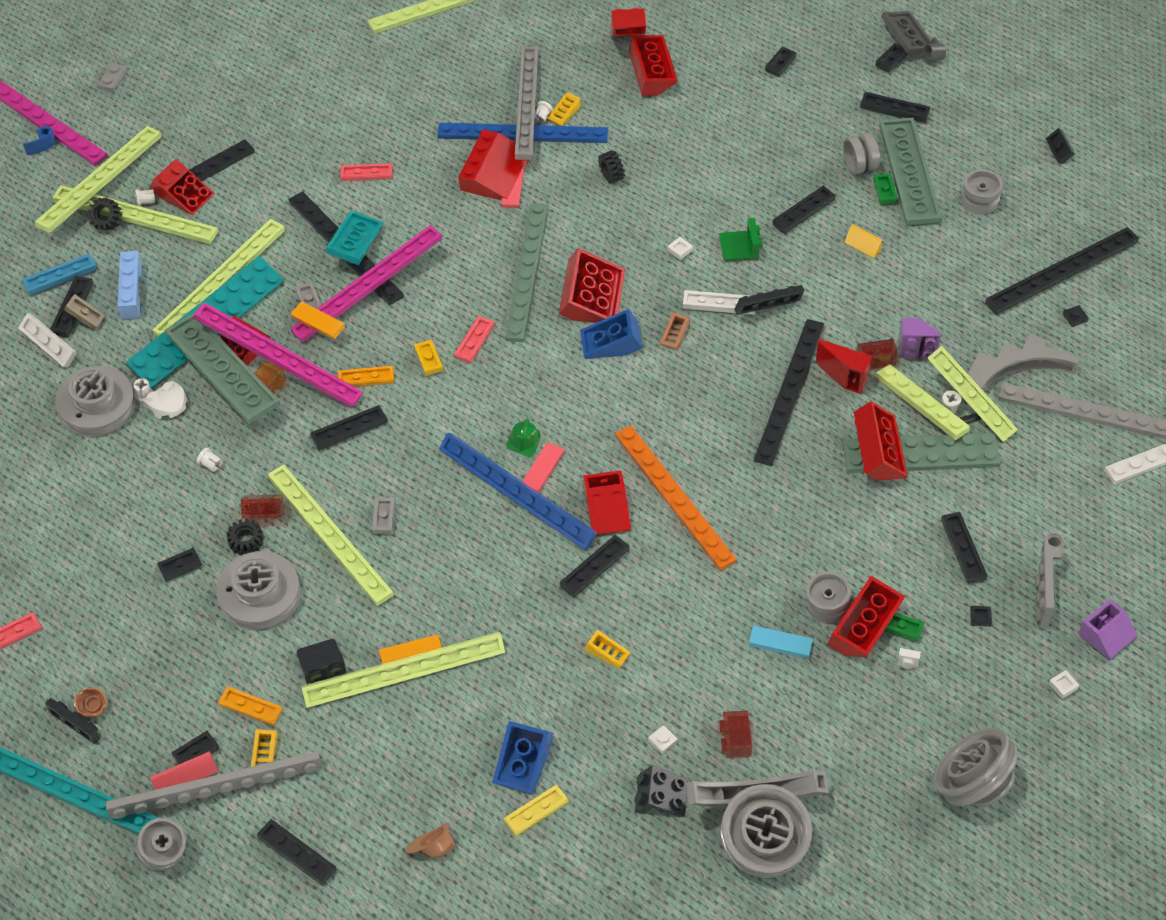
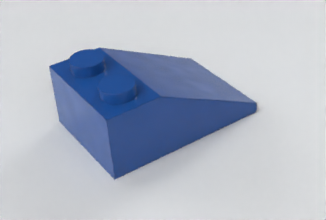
[580,309,643,359]
[492,721,554,794]

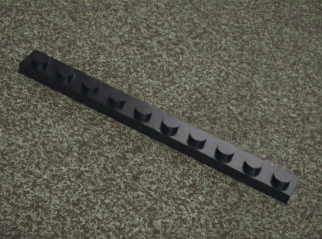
[288,191,404,306]
[985,227,1139,315]
[754,319,824,466]

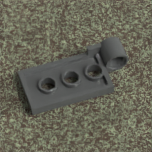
[881,11,946,61]

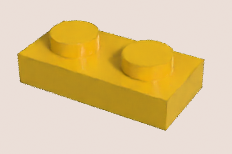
[414,339,443,376]

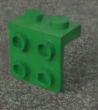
[719,218,763,261]

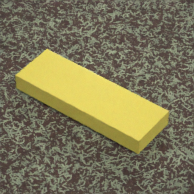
[504,785,569,836]

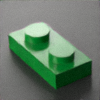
[873,173,898,205]
[884,613,925,643]

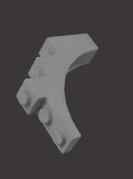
[968,334,1080,392]
[686,770,829,810]

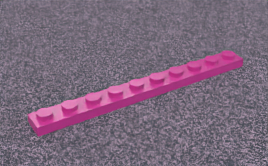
[0,80,108,166]
[290,225,443,343]
[193,303,363,408]

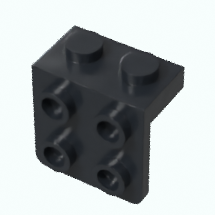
[297,639,346,685]
[634,765,688,817]

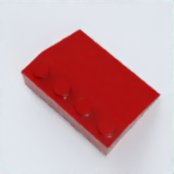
[458,129,529,200]
[559,248,625,323]

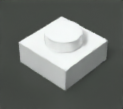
[668,237,693,260]
[897,648,921,669]
[1049,670,1079,699]
[648,725,678,754]

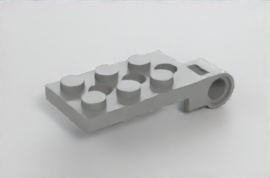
[1035,532,1065,629]

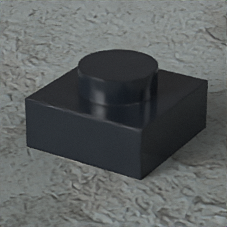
[1063,305,1089,327]

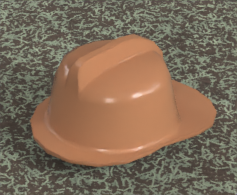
[406,823,455,858]

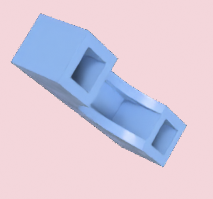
[118,251,142,320]

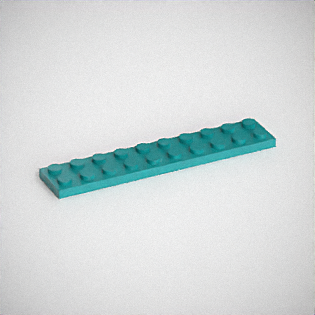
[125,255,284,389]

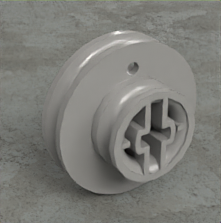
[55,366,135,437]
[216,551,301,630]
[933,727,1018,807]
[720,784,812,878]

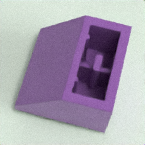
[898,318,941,360]
[1079,599,1137,661]

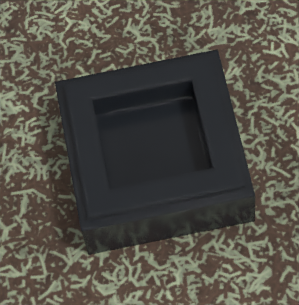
[970,606,992,627]

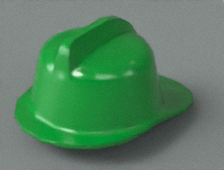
[506,419,541,458]

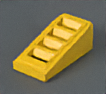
[548,92,581,126]
[584,630,631,669]
[251,729,278,767]

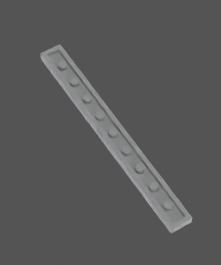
[515,47,538,160]
[999,383,1166,439]
[106,751,321,819]

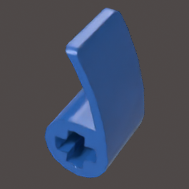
[23,126,56,155]

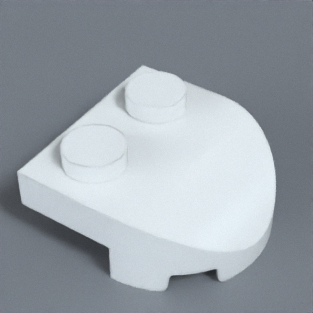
[142,380,189,419]

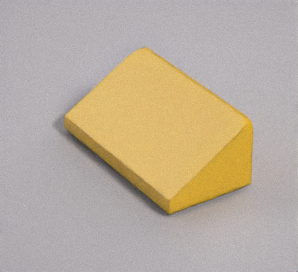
[845,224,882,258]

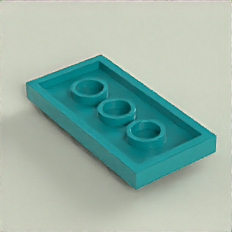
[325,210,383,265]

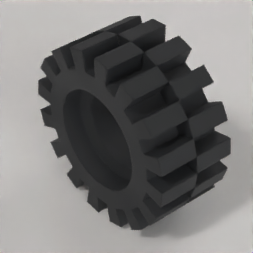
[598,150,625,184]
[87,197,122,230]
[226,519,264,556]

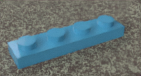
[22,253,97,296]

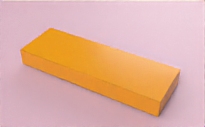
[290,301,345,340]
[338,366,394,387]
[379,634,442,664]
[218,686,283,726]

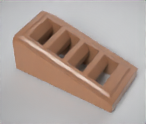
[660,312,690,350]

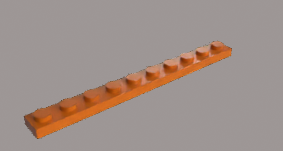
[615,425,737,571]

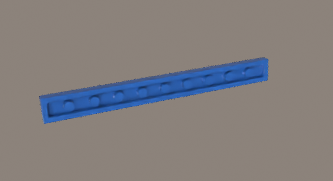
[438,122,608,143]
[439,433,597,550]

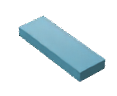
[749,625,813,659]

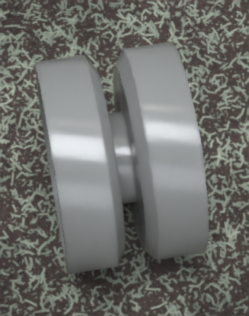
[843,132,880,175]
[961,169,1003,214]
[806,571,851,623]
[136,818,186,871]

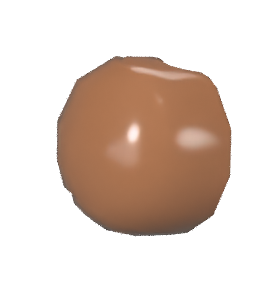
[74,688,107,719]

